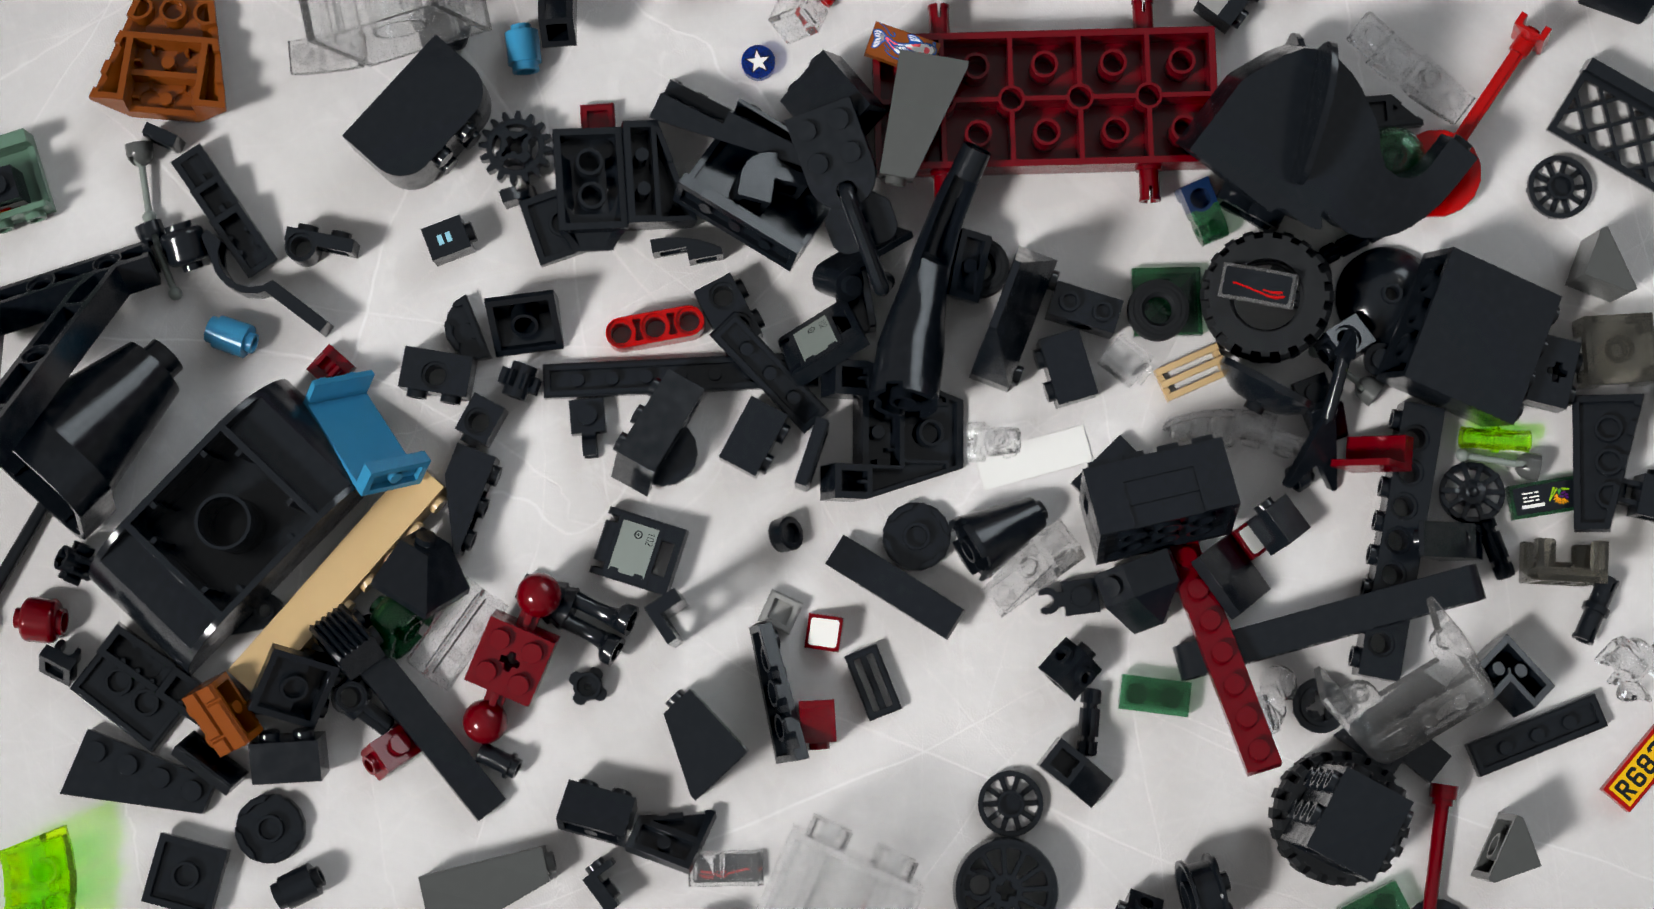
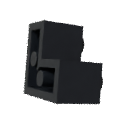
[1446,634,1555,717]

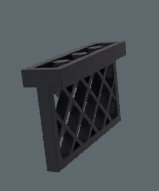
[1546,57,1654,192]

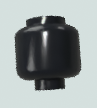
[160,220,209,273]

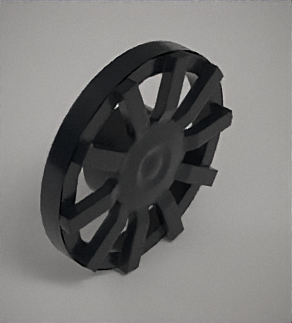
[1526,156,1592,220]
[1439,462,1505,524]
[978,771,1043,837]

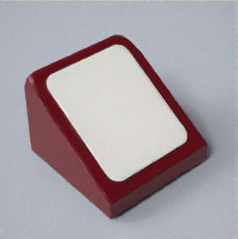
[1231,519,1266,561]
[804,613,844,653]

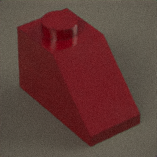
[799,699,837,750]

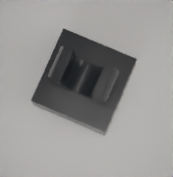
[39,639,81,687]

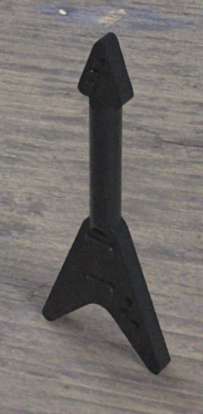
[1282,329,1356,491]

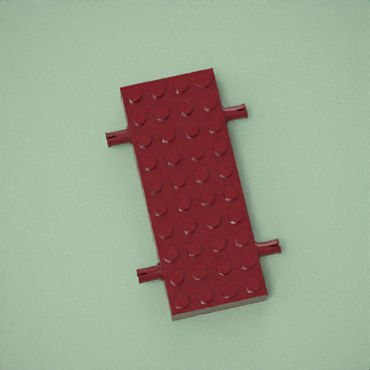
[872,0,1218,203]

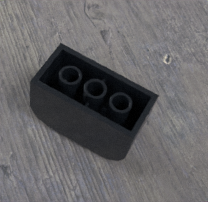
[342,34,492,190]

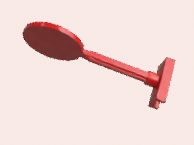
[1392,11,1552,217]

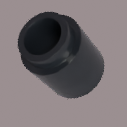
[270,863,326,909]

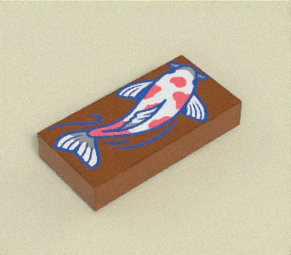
[864,21,941,67]

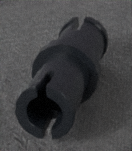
[1572,573,1620,645]

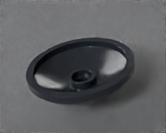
[1334,247,1421,344]
[1219,356,1316,416]

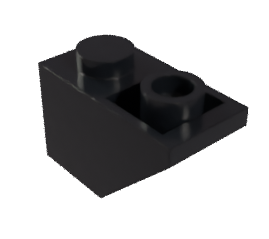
[1036,737,1113,808]

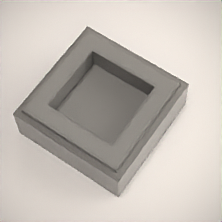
[758,589,803,635]

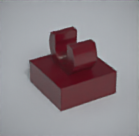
[306,344,356,379]

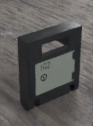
[778,300,870,386]
[589,506,689,595]

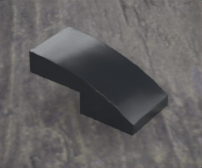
[650,237,724,266]

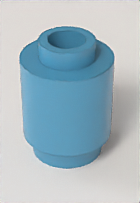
[504,23,542,75]
[204,315,259,358]

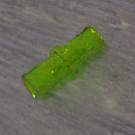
[1458,426,1532,453]

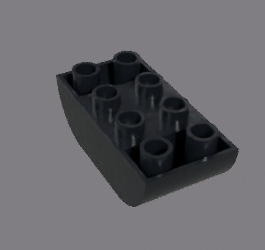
[88,379,365,676]

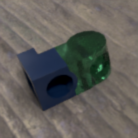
[1174,176,1229,247]

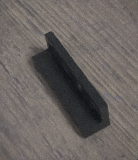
[644,588,689,648]

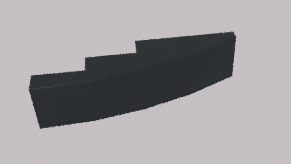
[171,143,278,278]
[825,535,965,640]

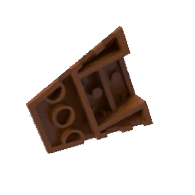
[89,0,227,123]

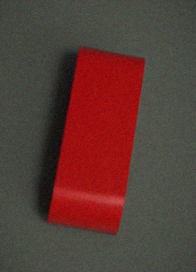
[606,305,706,353]

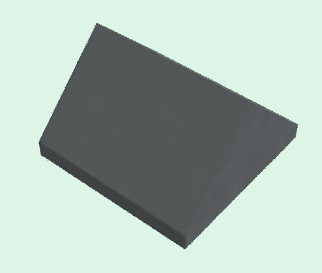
[1565,226,1637,302]
[1471,812,1542,883]

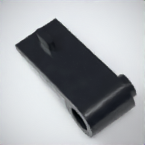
[812,227,914,302]

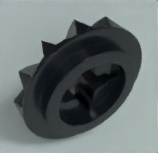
[1292,678,1348,733]

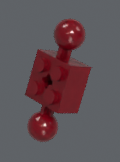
[463,573,562,744]

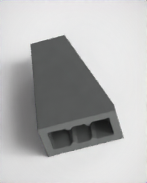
[879,49,969,187]
[418,845,557,909]

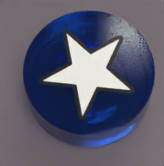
[741,45,775,81]

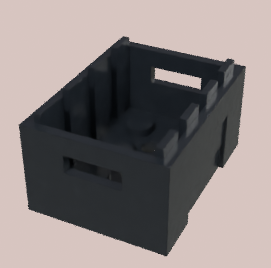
[1079,434,1241,565]

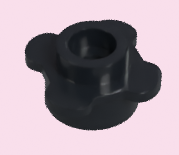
[569,667,607,705]

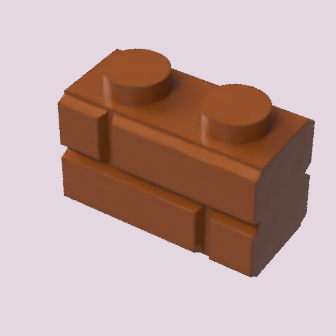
[182,671,264,758]

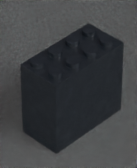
[1376,247,1562,427]

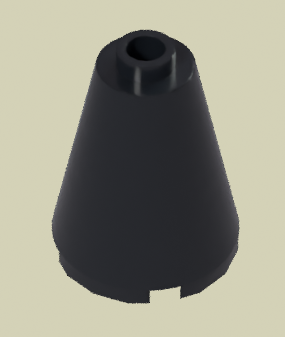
[948,497,1048,581]

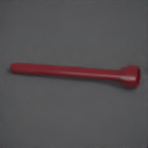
[1422,783,1459,909]

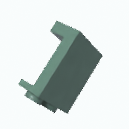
[0,128,57,234]

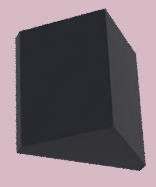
[484,290,564,357]

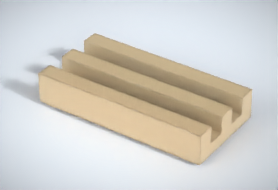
[1153,343,1225,402]

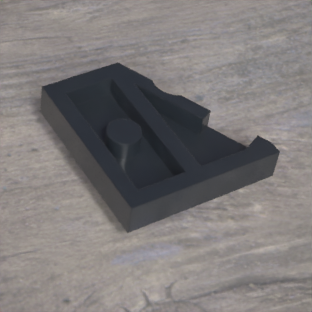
[625,810,717,875]

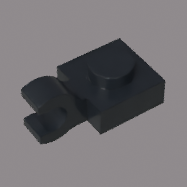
[569,397,607,459]

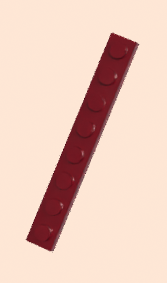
[1170,541,1282,777]

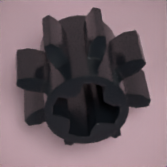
[497,360,542,402]
[54,540,95,586]

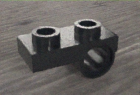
[284,223,360,267]

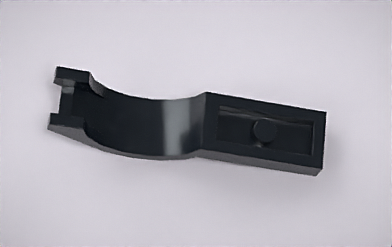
[201,229,334,337]

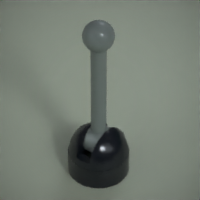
[135,219,182,300]

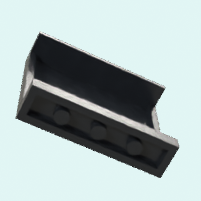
[672,98,849,271]

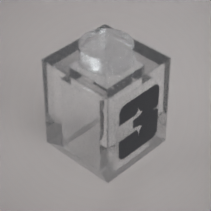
[1097,332,1154,388]

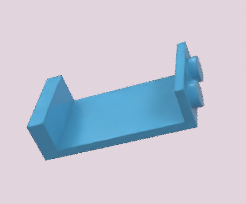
[303,370,431,497]

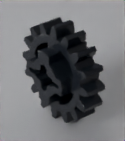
[478,111,553,187]

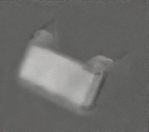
[1314,596,1494,764]

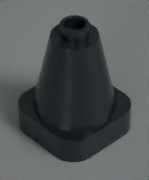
[1,339,183,540]

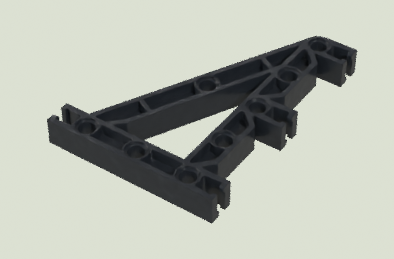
[0,240,161,468]

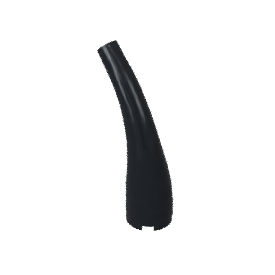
[868,141,991,418]

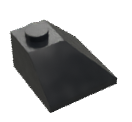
[371,527,470,620]

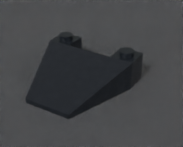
[969,246,1060,392]
[820,359,963,502]

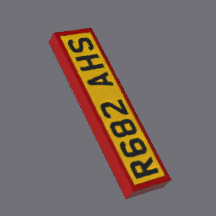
[1600,724,1654,812]

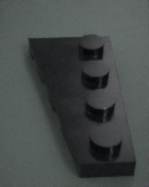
[1572,394,1644,532]
[60,729,216,814]

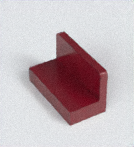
[1330,435,1414,473]

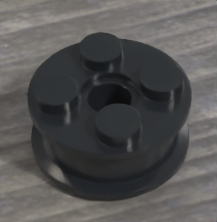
[1175,853,1233,909]

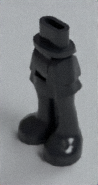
[515,573,639,666]

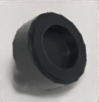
[768,516,803,552]

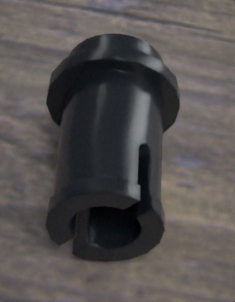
[475,744,523,779]

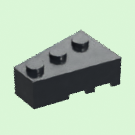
[621,120,698,231]
[611,369,704,496]

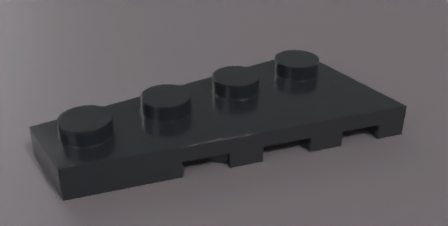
[749,622,810,764]

